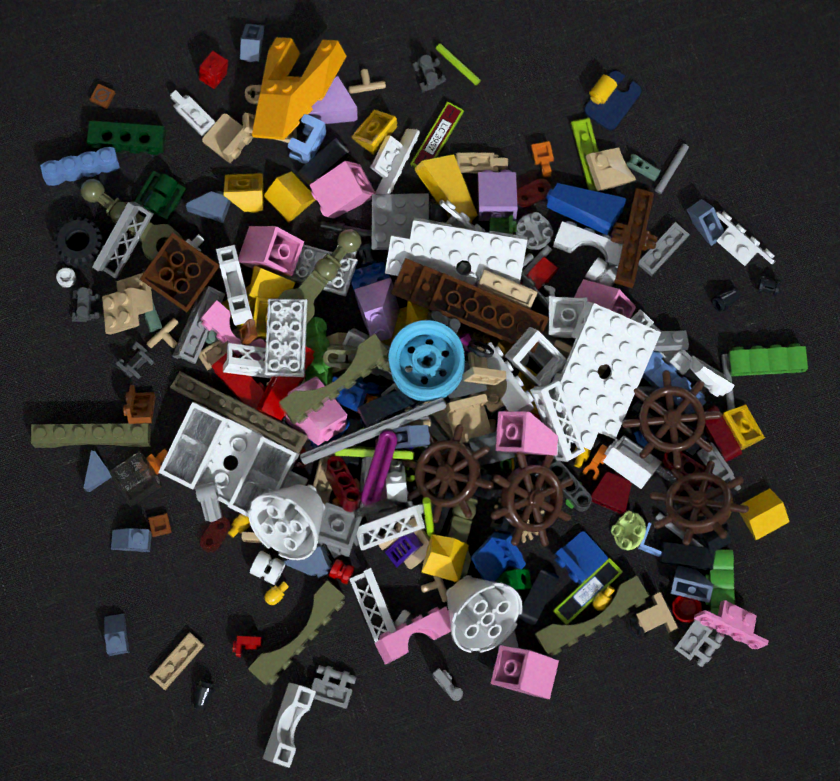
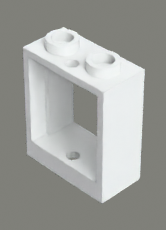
[505,327,567,387]
[603,435,661,489]

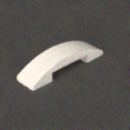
[631,310,692,375]

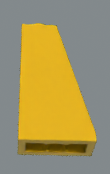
[415,155,478,224]

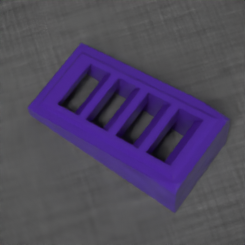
[385,532,423,568]

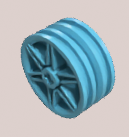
[389,320,465,402]

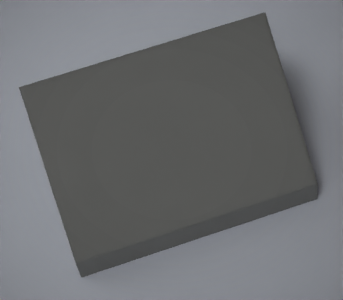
[469,432,516,466]

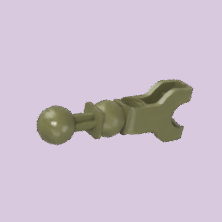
[80,179,183,262]
[278,229,361,323]
[323,344,431,372]
[445,465,486,579]

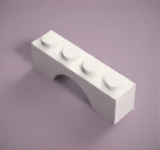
[553,221,623,269]
[216,245,253,325]
[486,342,534,412]
[263,683,316,768]

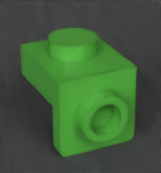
[489,215,517,234]

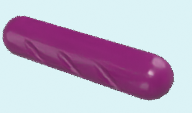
[361,430,397,508]

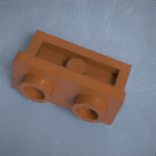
[123,385,156,424]

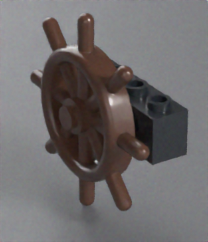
[622,370,722,469]
[402,424,495,523]
[490,452,573,546]
[650,461,749,553]

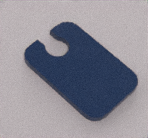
[585,71,641,130]

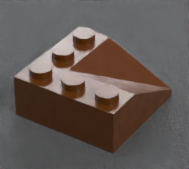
[139,232,220,312]

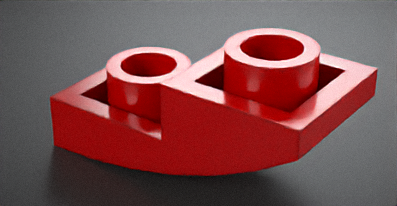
[520,257,559,291]

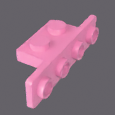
[694,600,768,649]

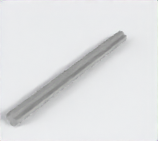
[300,398,446,464]

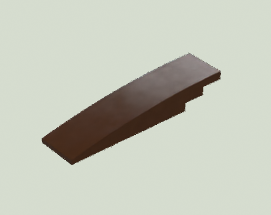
[390,258,549,353]

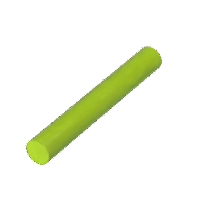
[436,43,481,85]
[423,498,435,538]

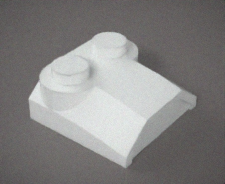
[548,296,587,338]
[689,356,734,397]

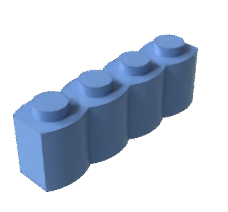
[40,147,120,186]
[642,351,706,414]

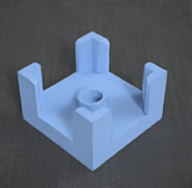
[288,114,326,164]

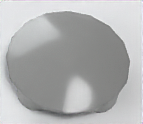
[516,212,553,250]

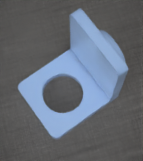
[638,522,661,557]

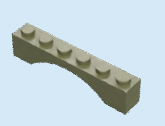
[279,334,389,425]
[31,423,151,448]
[534,576,649,656]
[248,580,345,686]

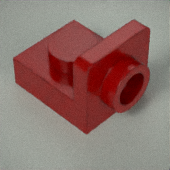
[233,636,262,657]

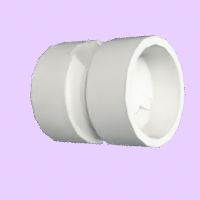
[585,257,617,287]
[250,551,285,585]

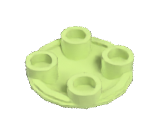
[611,511,646,550]

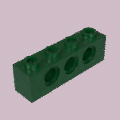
[87,121,166,155]

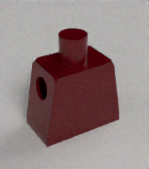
[591,471,632,515]

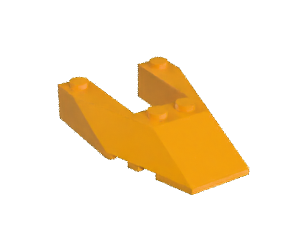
[252,37,346,140]

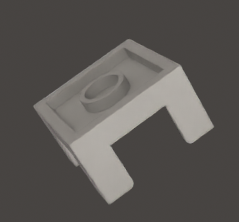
[317,502,363,557]

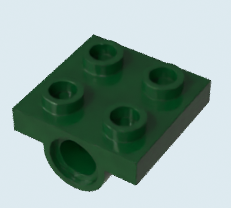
[135,171,187,222]

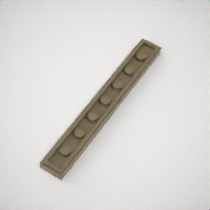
[170,371,308,454]

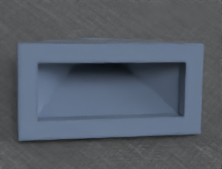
[84,450,113,492]

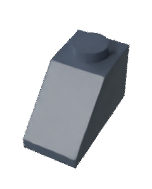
[240,24,264,62]
[186,191,231,223]
[687,199,724,246]
[391,425,430,449]
[111,528,152,552]
[284,546,332,578]
[671,565,714,603]
[104,614,130,656]

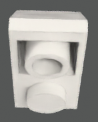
[386,460,407,503]

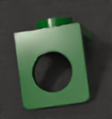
[496,569,532,590]

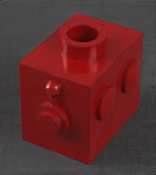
[199,51,228,89]

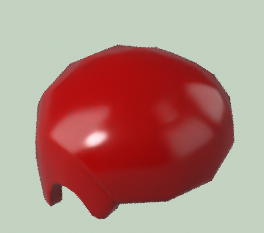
[672,596,702,623]

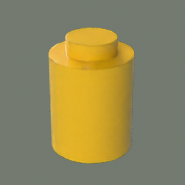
[589,75,617,104]

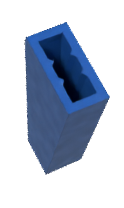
[546,183,626,235]

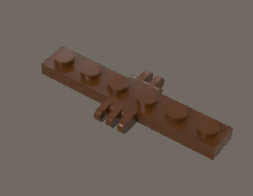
[611,188,658,288]

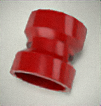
[329,559,355,585]

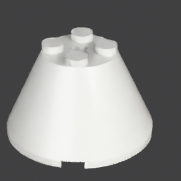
[248,485,325,560]
[446,575,522,653]

